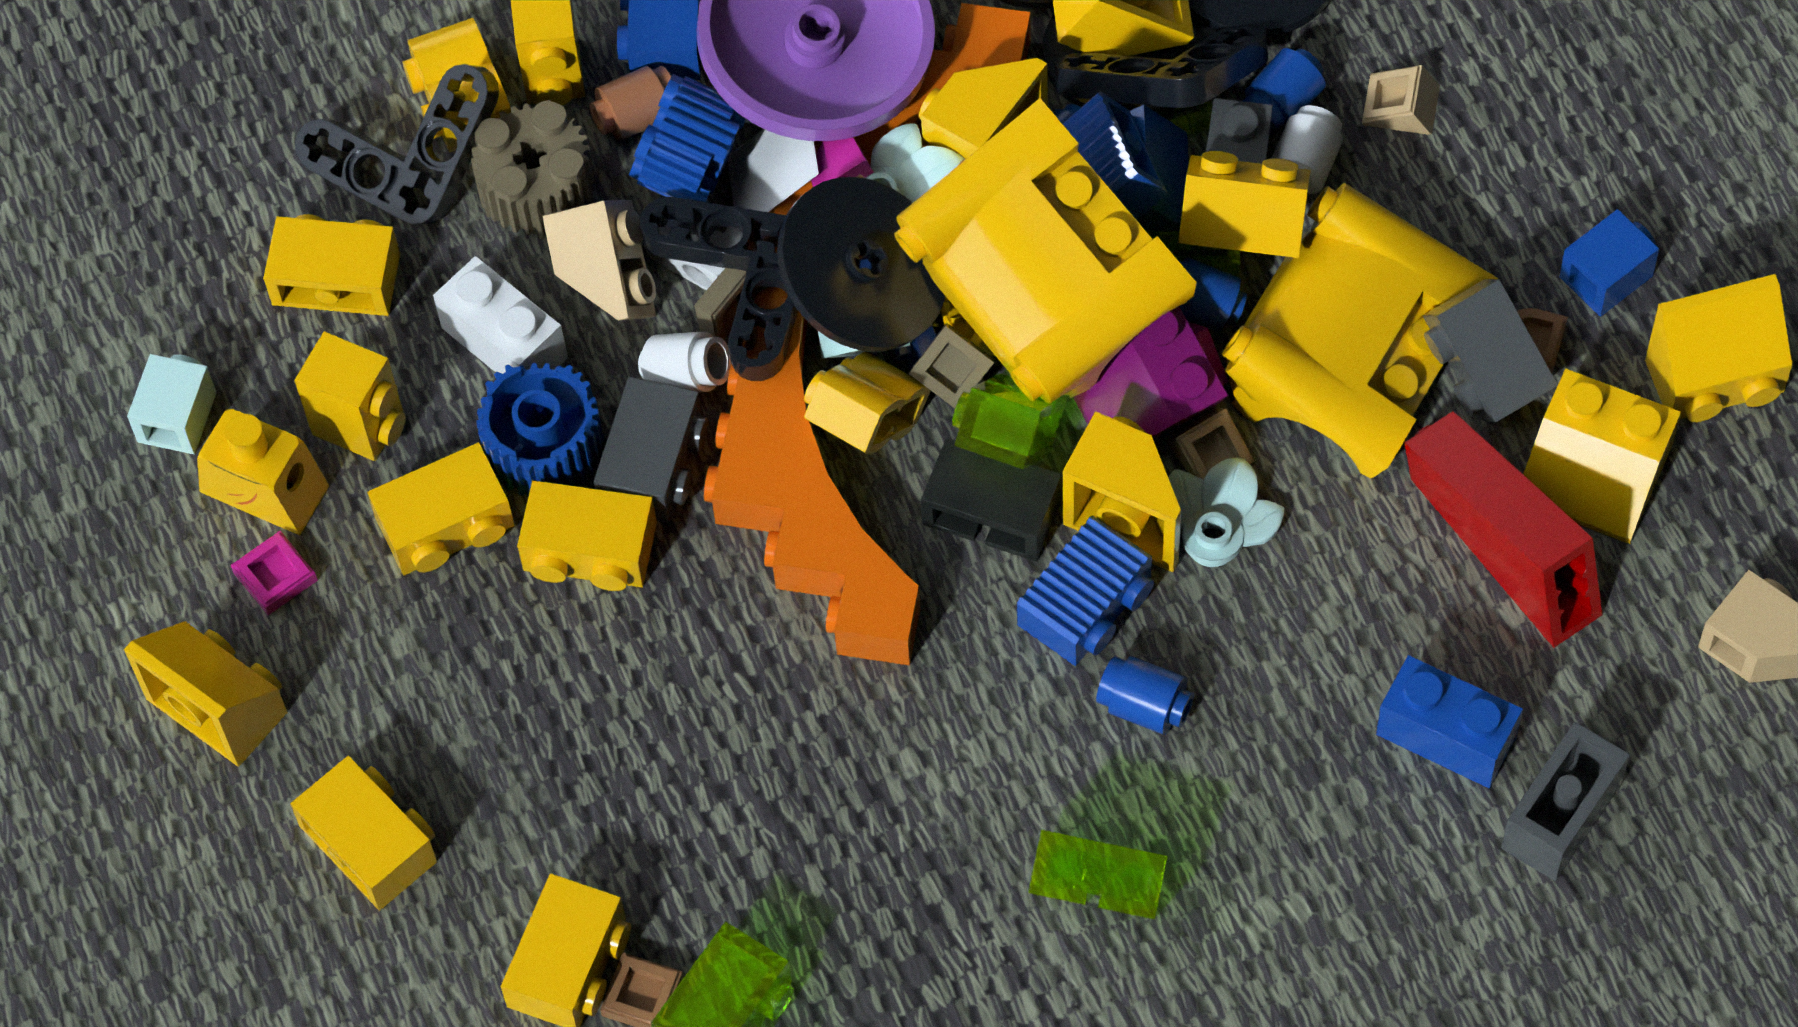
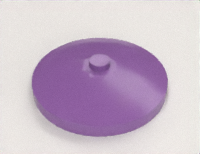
[697,0,935,141]

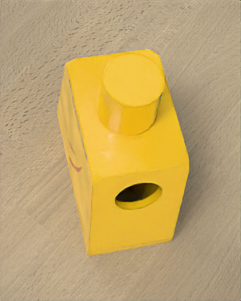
[197,409,329,536]

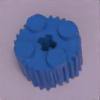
[629,74,746,202]
[476,363,604,497]

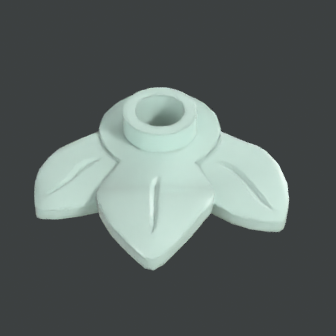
[865,123,965,203]
[1168,457,1284,567]

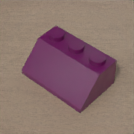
[1073,306,1228,440]

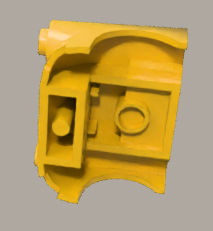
[894,98,1197,404]
[1222,183,1498,479]

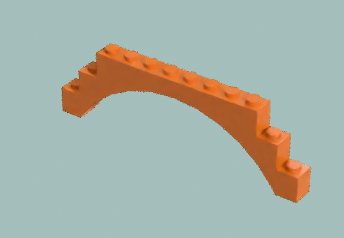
[704,3,1031,665]

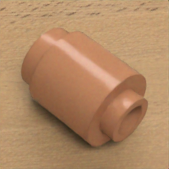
[590,66,671,142]

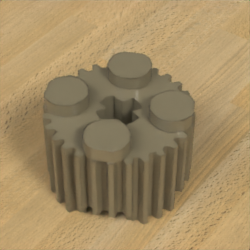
[471,100,596,239]

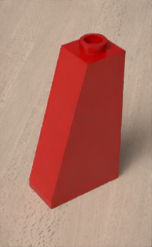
[1405,411,1602,648]

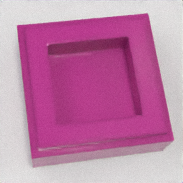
[230,531,318,615]

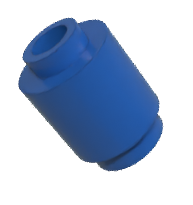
[1243,48,1326,135]
[1177,257,1247,333]
[1096,656,1194,735]

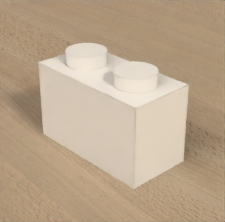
[433,256,568,374]

